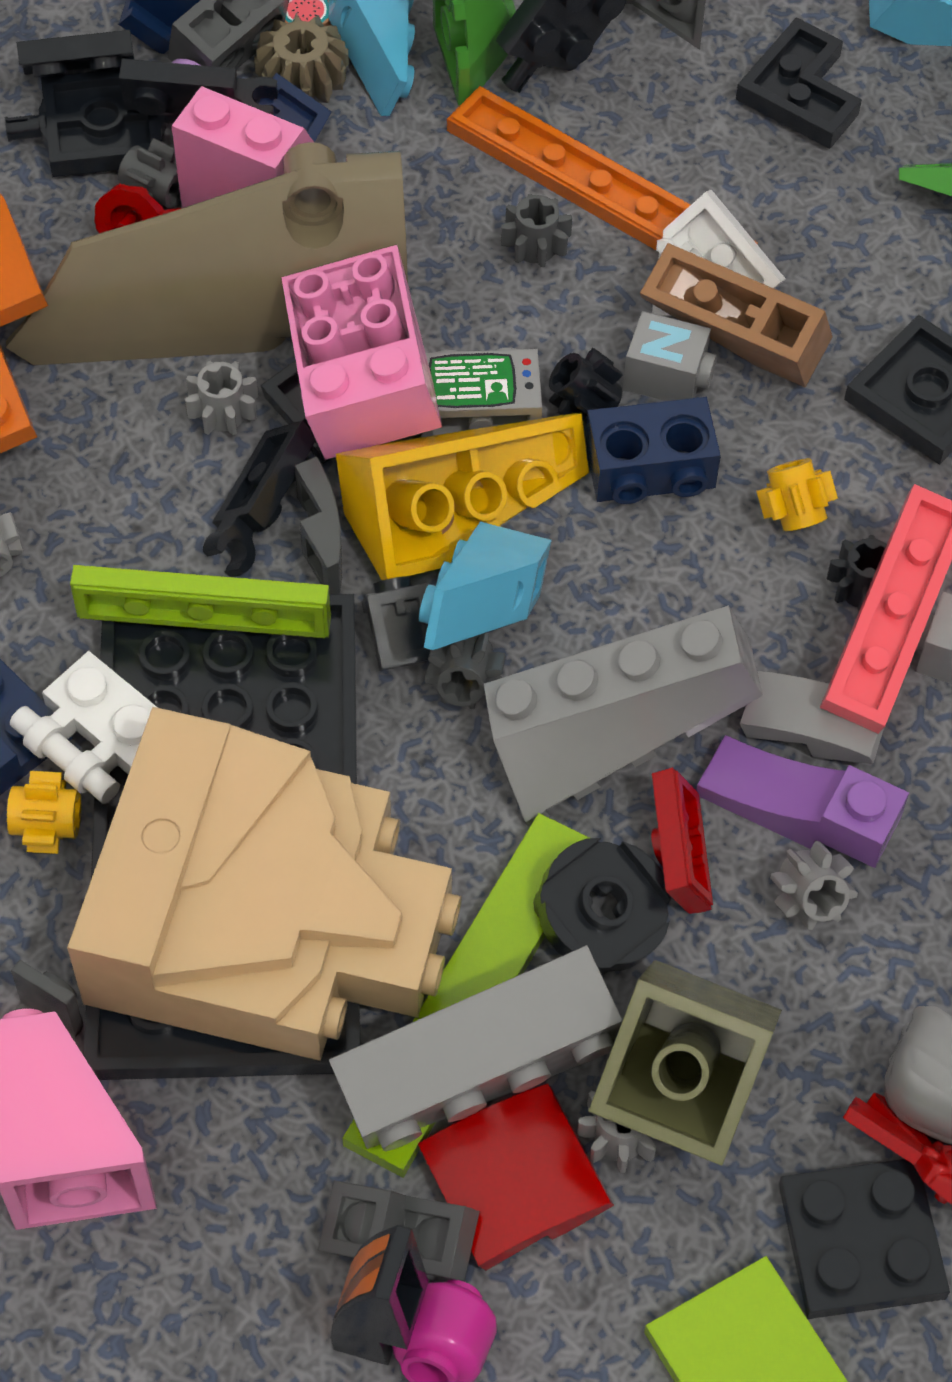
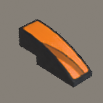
[330,1225,429,1365]

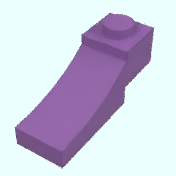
[696,735,909,868]

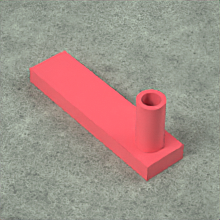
[820,484,952,734]

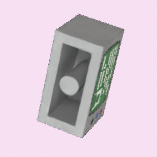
[421,348,542,437]

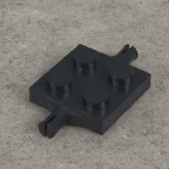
[495,0,626,93]
[5,69,180,177]

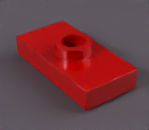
[651,767,713,914]

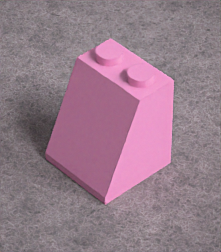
[172,86,315,208]
[0,1009,156,1230]

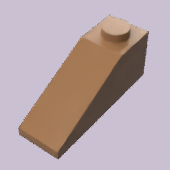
[640,243,833,387]

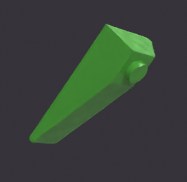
[433,0,516,106]

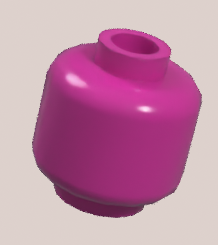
[392,1280,497,1382]

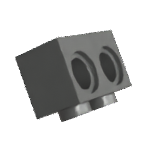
[168,0,290,69]

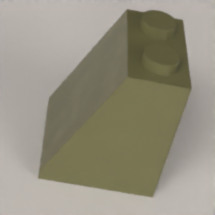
[588,960,782,1166]

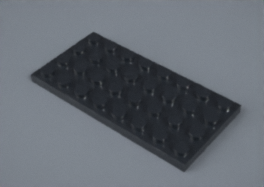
[84,594,360,1080]

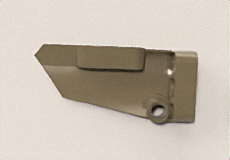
[6,142,408,365]

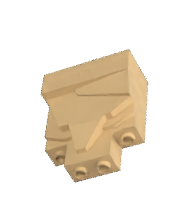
[67,707,462,1061]

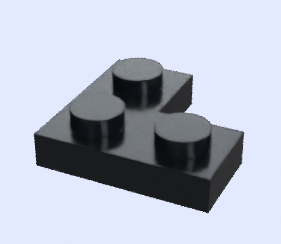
[736,17,862,149]

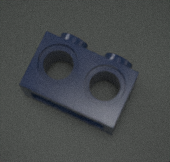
[585,396,721,504]

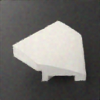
[652,190,785,317]

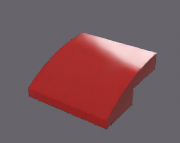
[418,1083,614,1271]

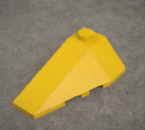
[336,413,589,580]

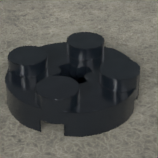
[533,838,671,975]

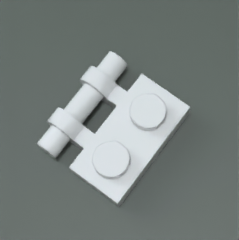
[10,651,158,804]

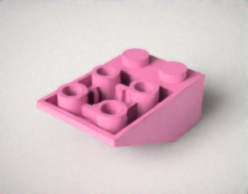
[281,245,442,460]

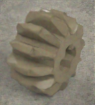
[254,13,349,103]

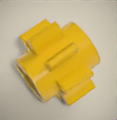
[756,458,838,531]
[7,771,81,854]

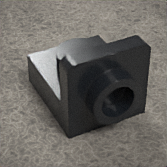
[361,576,430,671]

